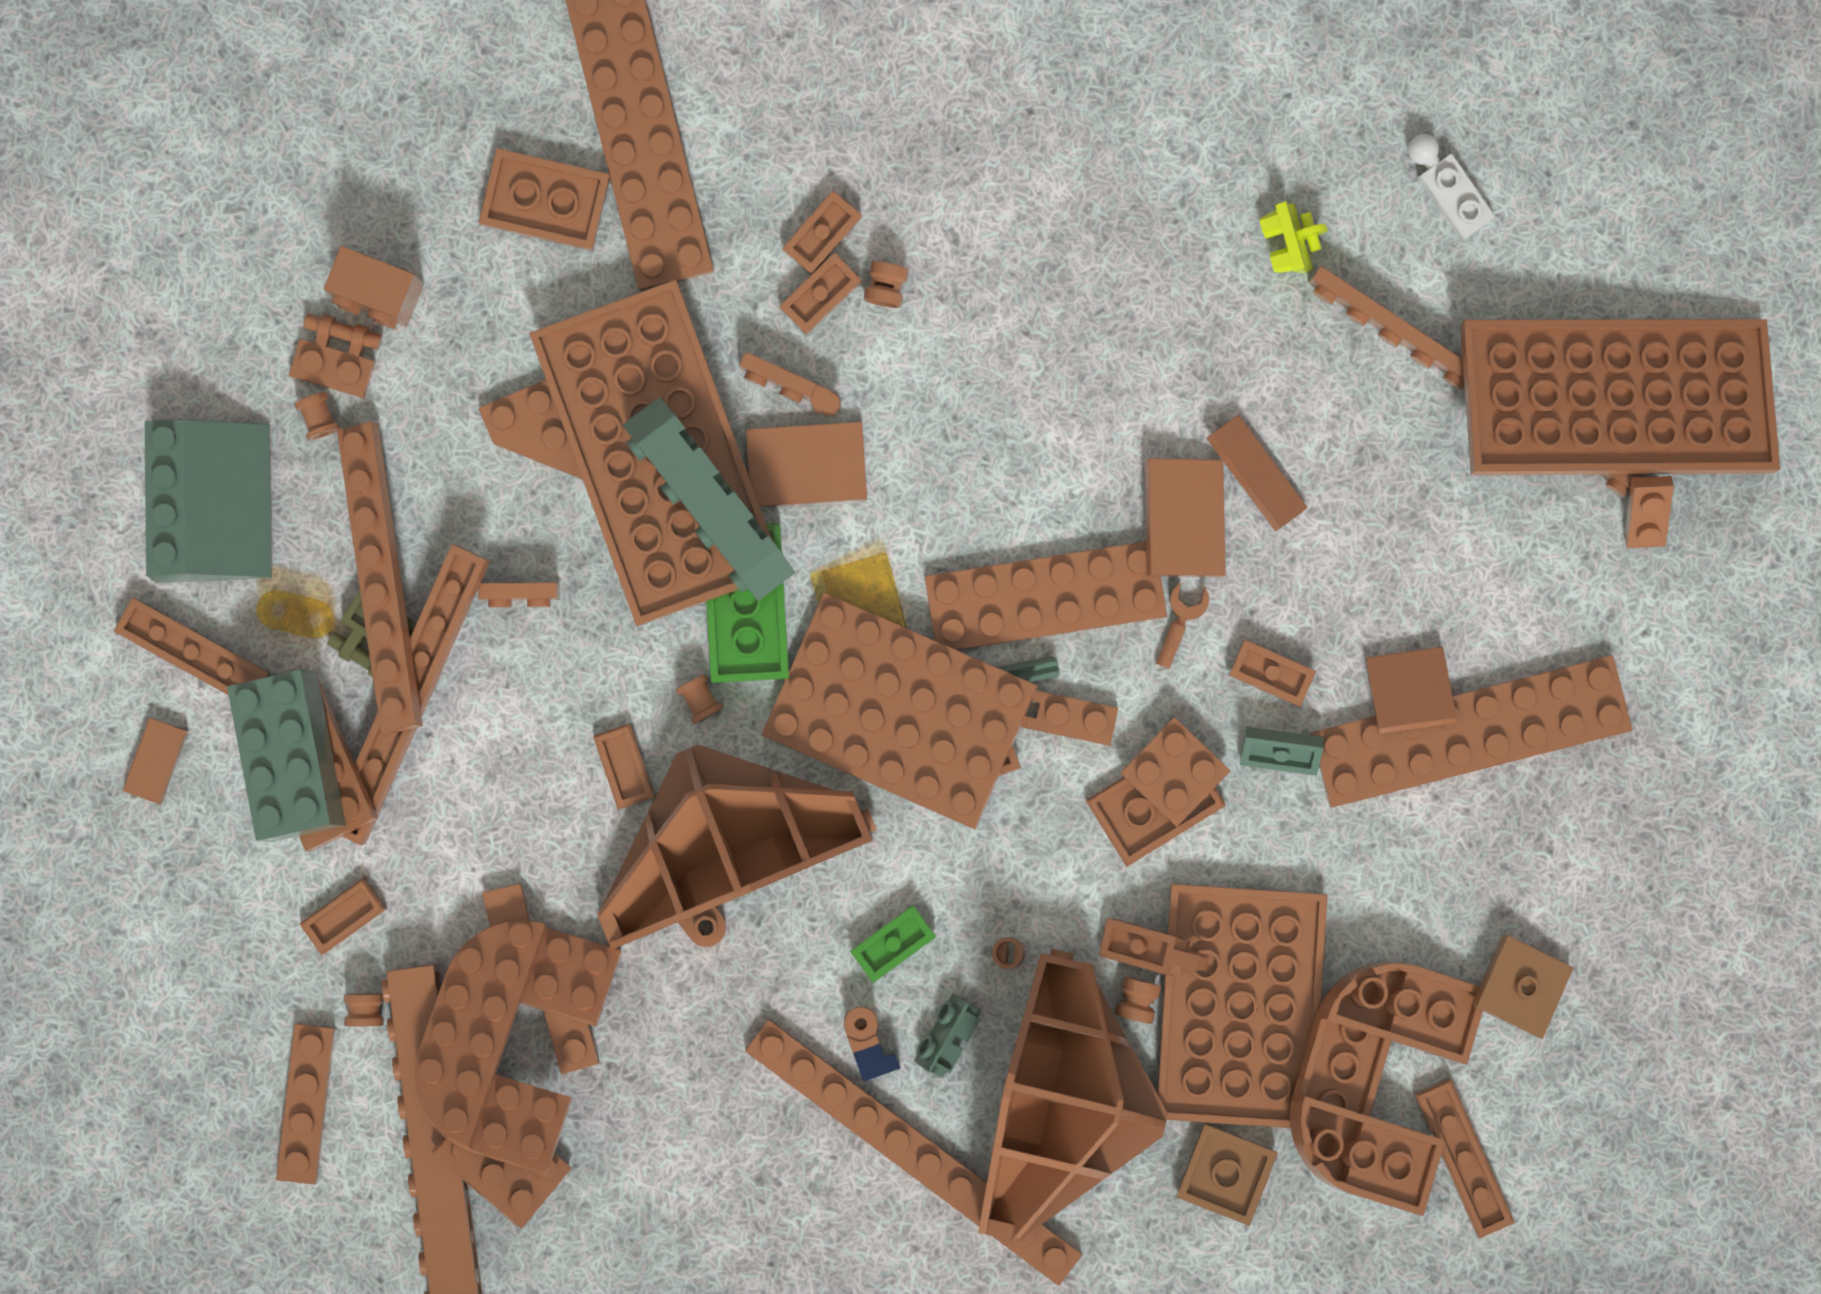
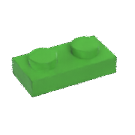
[850,905,936,983]

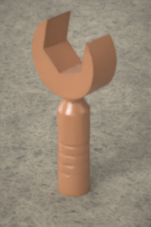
[1155,583,1209,669]

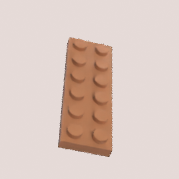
[925,541,1167,650]

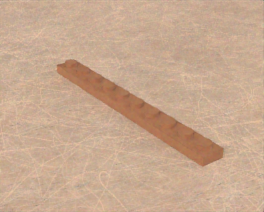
[1309,266,1641,497]
[745,1019,1082,1286]

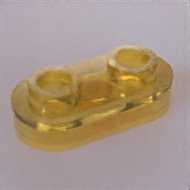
[256,590,335,639]

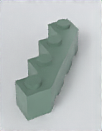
[622,396,796,601]

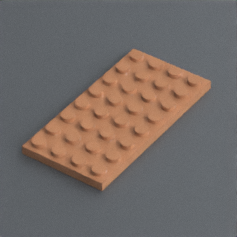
[529,280,772,627]
[1460,319,1780,476]

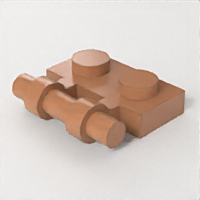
[288,313,383,399]

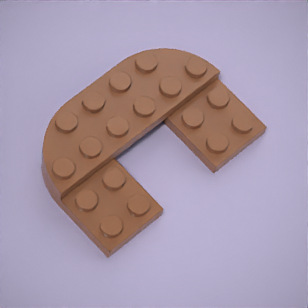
[415,920,622,1175]
[1290,962,1483,1216]

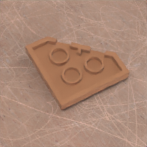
[478,379,583,480]

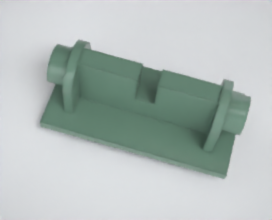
[914,993,981,1078]

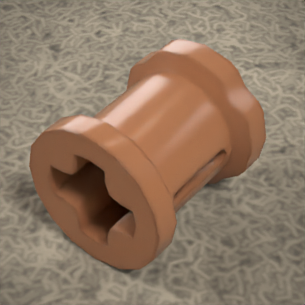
[294,392,341,441]
[675,674,724,725]

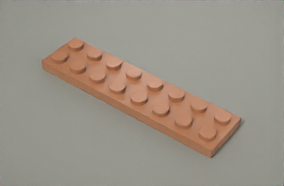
[565,0,714,291]
[1310,655,1633,808]

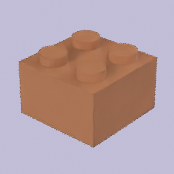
[324,246,424,330]

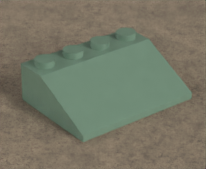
[145,419,272,583]

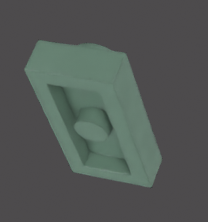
[1240,726,1324,776]

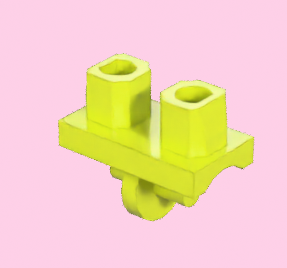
[1259,201,1328,274]

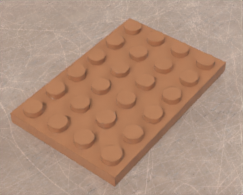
[761,593,1038,830]
[1157,884,1328,1128]

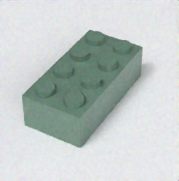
[227,669,346,842]

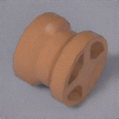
[344,993,384,1027]

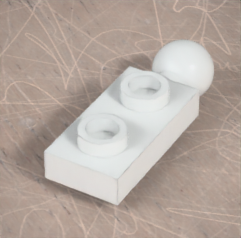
[1408,134,1495,240]

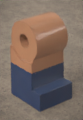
[844,1006,901,1082]

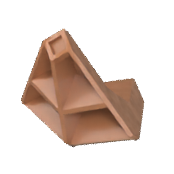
[596,745,877,950]
[978,949,1168,1242]

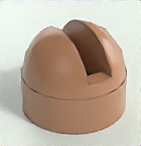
[992,937,1025,969]

